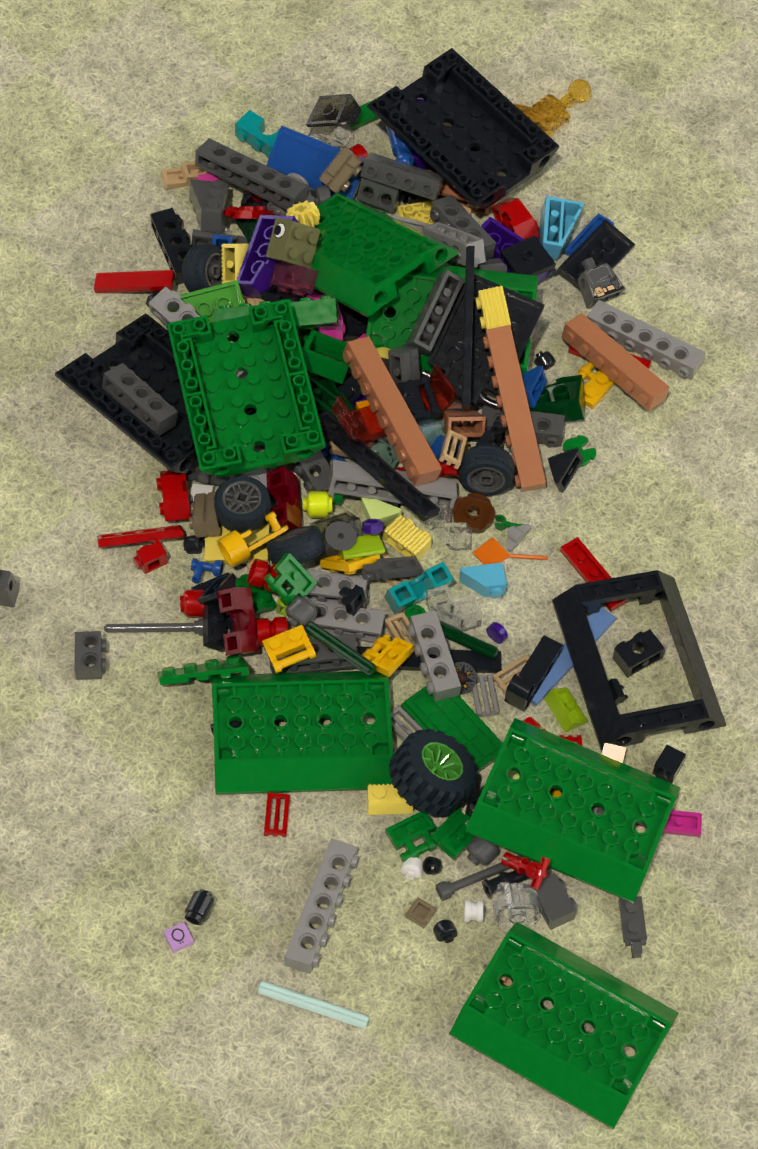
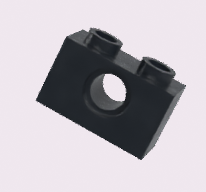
[612,629,665,678]

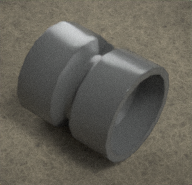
[306,185,331,206]

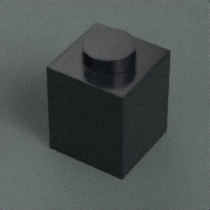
[652,744,686,783]

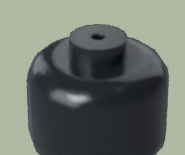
[534,351,556,370]
[183,535,205,554]
[433,919,458,943]

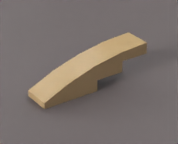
[161,161,220,189]

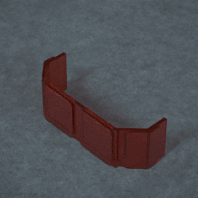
[332,364,456,444]

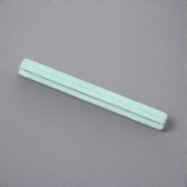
[258,981,369,1029]

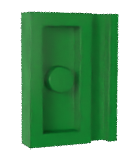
[429,808,475,860]

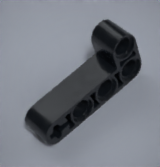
[504,635,564,712]

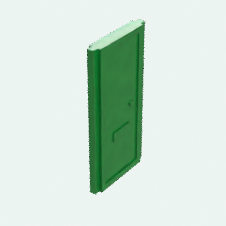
[401,676,503,773]

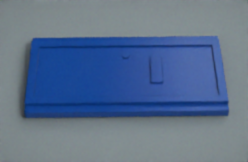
[266,125,365,198]

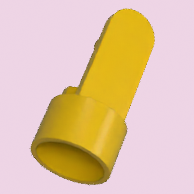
[217,512,289,568]

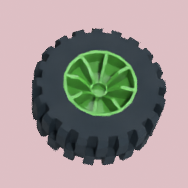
[389,729,478,816]

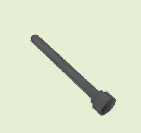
[104,618,203,636]
[435,855,530,901]

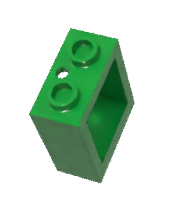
[301,329,350,384]

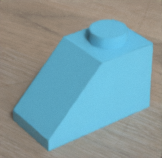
[459,562,507,598]

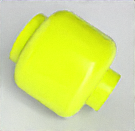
[303,491,332,518]

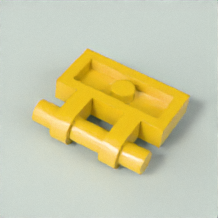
[577,362,615,409]
[362,634,414,677]

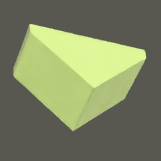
[361,497,402,528]

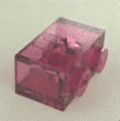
[270,261,318,296]

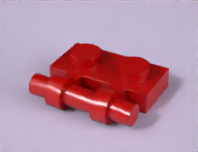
[224,206,274,219]

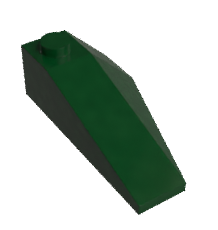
[529,375,586,422]

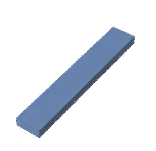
[531,606,616,706]

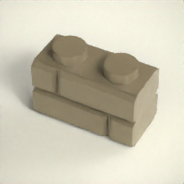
[319,147,364,193]
[189,492,221,538]

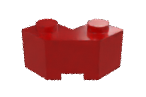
[490,198,540,239]
[156,470,190,521]

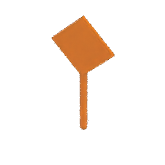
[472,537,548,565]

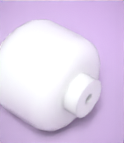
[400,857,423,880]

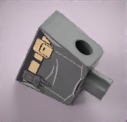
[578,257,625,308]

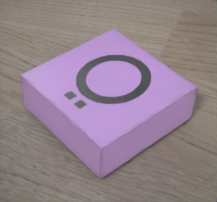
[163,922,194,953]

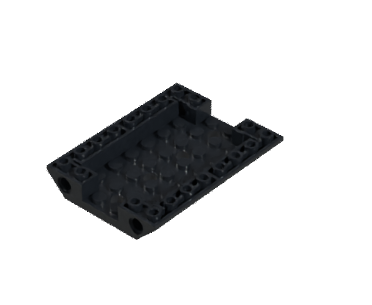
[367,48,559,209]
[55,313,256,474]

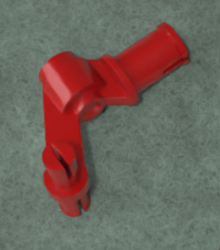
[501,852,551,890]

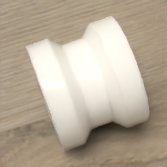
[464,900,483,923]

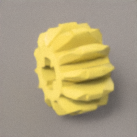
[286,200,320,227]

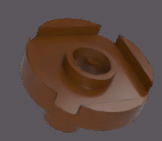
[452,493,495,534]

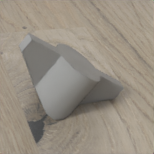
[507,524,531,552]

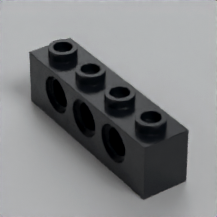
[150,207,193,285]

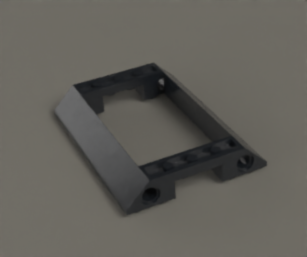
[552,570,726,750]

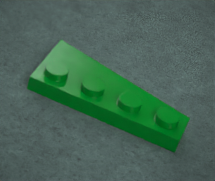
[157,655,249,685]

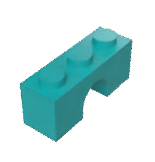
[235,110,279,159]
[384,561,454,615]

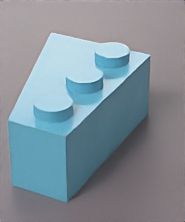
[539,196,585,261]

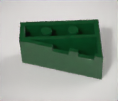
[308,372,354,428]

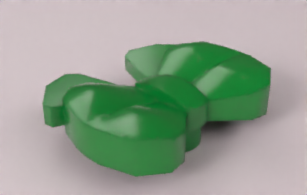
[562,435,597,467]

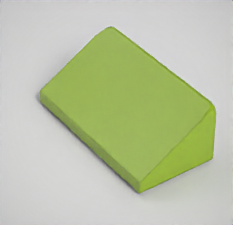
[338,534,385,560]
[544,687,588,732]

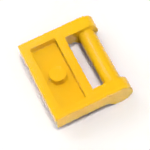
[262,625,317,673]

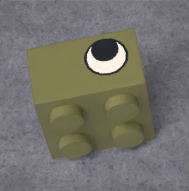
[266,217,320,269]

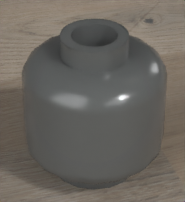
[285,595,317,628]
[466,837,499,866]

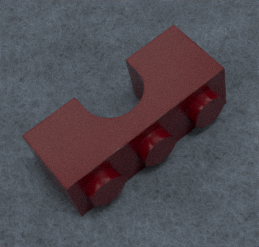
[266,466,302,533]
[217,587,259,656]

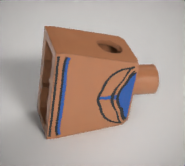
[441,408,486,437]

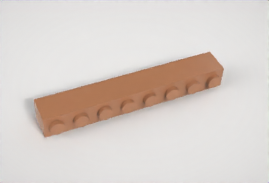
[482,325,546,492]
[343,337,442,486]

